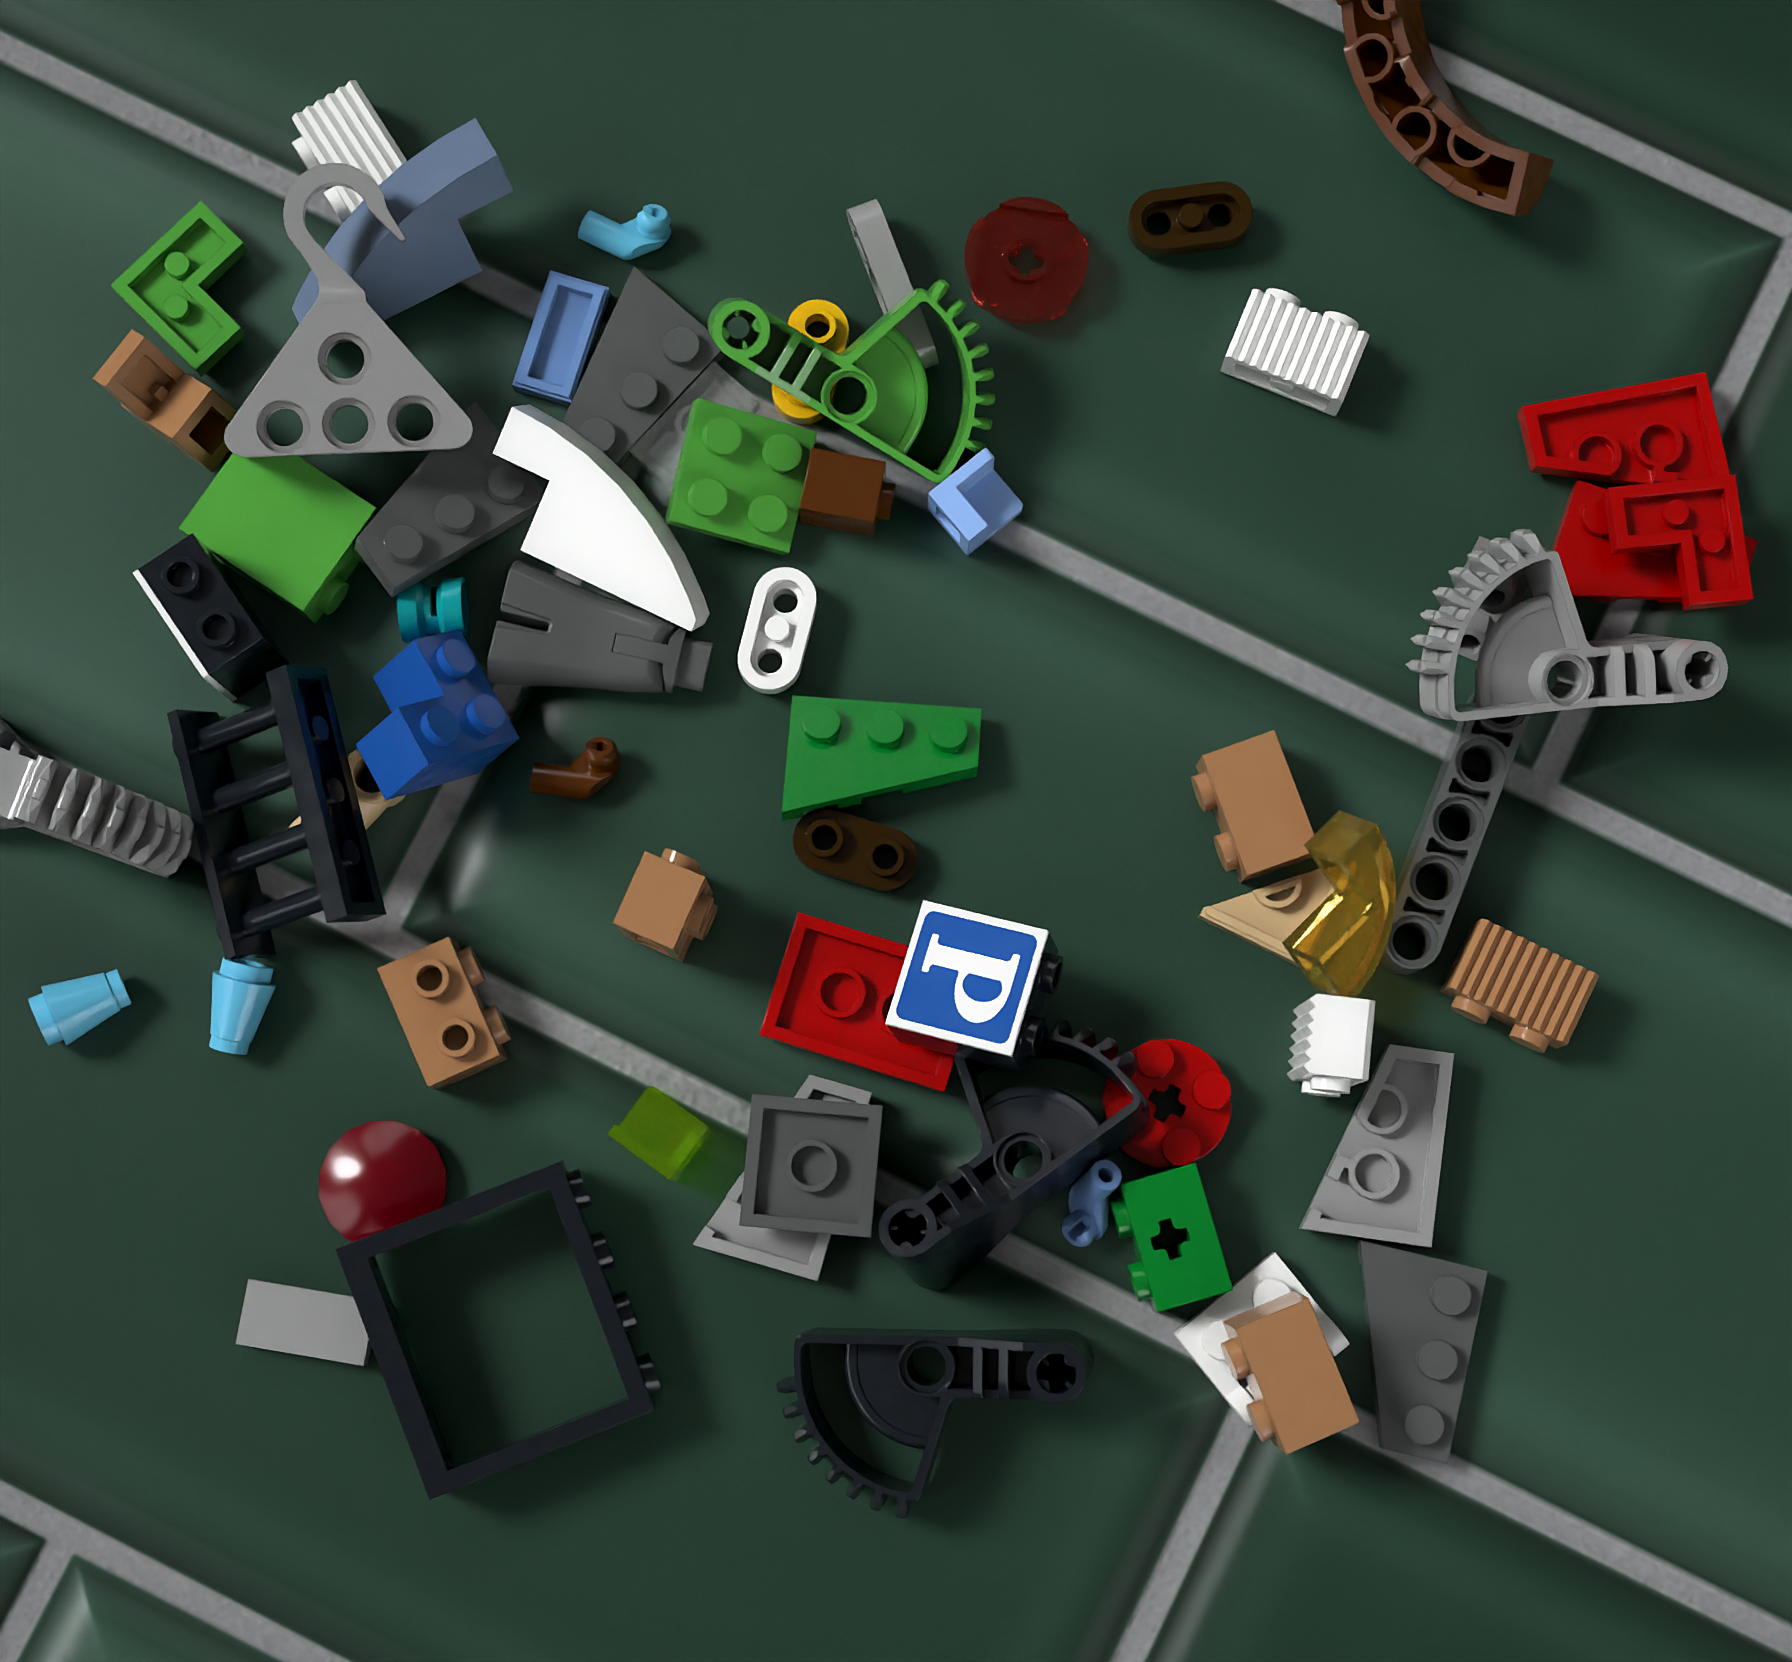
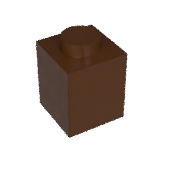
[799,447,896,537]

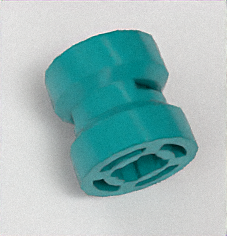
[397,576,470,643]

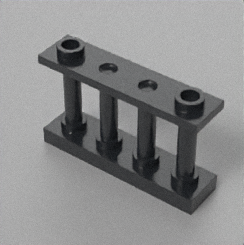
[167,664,386,959]

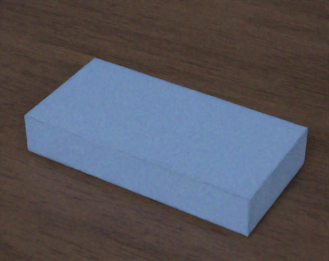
[512,270,611,407]

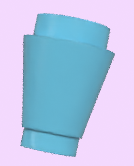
[209,957,277,1055]
[28,969,132,1046]

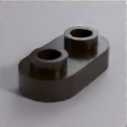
[1127,181,1253,257]
[793,808,917,893]

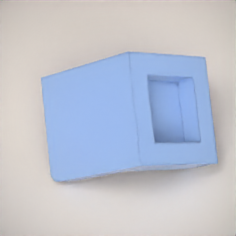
[928,448,1023,556]

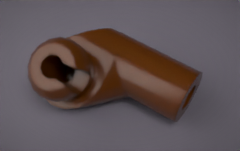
[530,737,621,800]

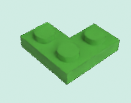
[110,201,249,377]

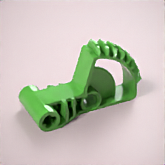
[708,279,995,483]

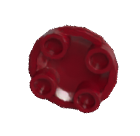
[319,1121,449,1248]

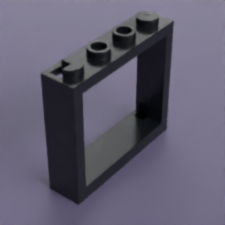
[335,1160,662,1500]

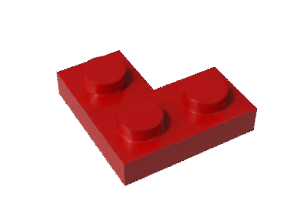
[1603,475,1753,611]

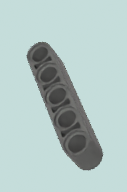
[1374,692,1531,976]

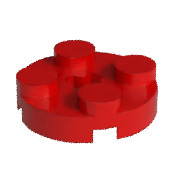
[1101,1039,1231,1168]

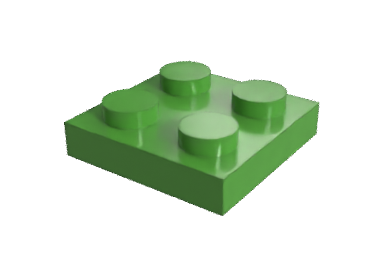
[664,398,817,555]

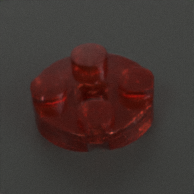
[964,197,1089,324]

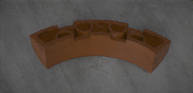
[1336,0,1554,217]

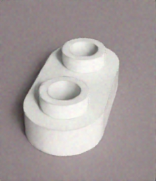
[738,567,817,694]

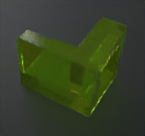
[607,1086,712,1182]

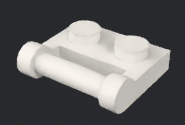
[1173,1252,1349,1427]

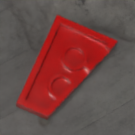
[1517,372,1730,485]
[1552,480,1758,603]

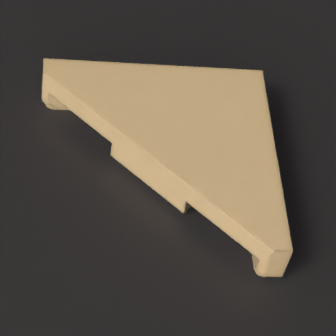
[1198,858,1357,970]

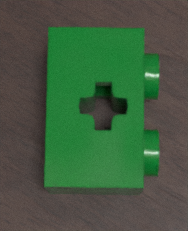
[1109,1163,1233,1312]

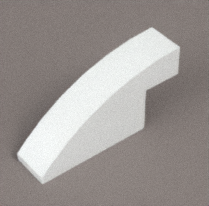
[493,404,710,631]

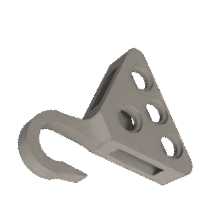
[224,163,473,458]

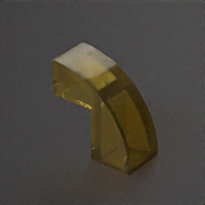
[1282,810,1396,998]

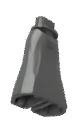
[486,560,713,694]

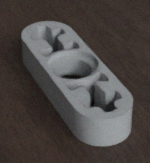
[846,199,939,369]

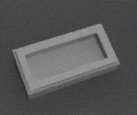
[235,1279,371,1366]

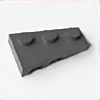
[562,266,726,468]
[354,400,545,597]
[1357,1240,1488,1464]

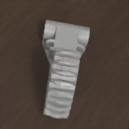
[1405,529,1728,721]
[0,717,194,878]

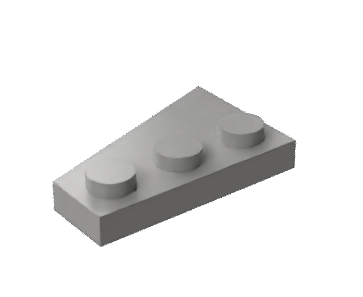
[1299,1044,1454,1247]
[692,1075,872,1281]

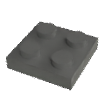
[739,1094,883,1238]

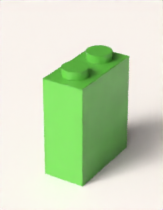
[179,438,379,624]

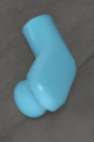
[578,204,671,260]

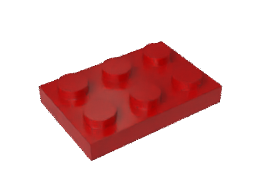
[759,912,954,1093]

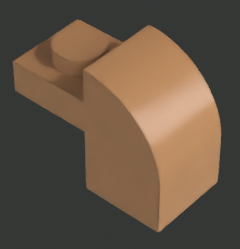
[92,329,237,472]

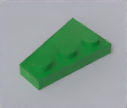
[782,695,982,822]

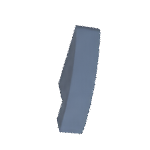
[292,118,514,324]

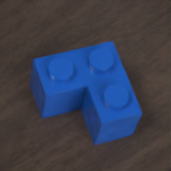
[356,629,520,800]

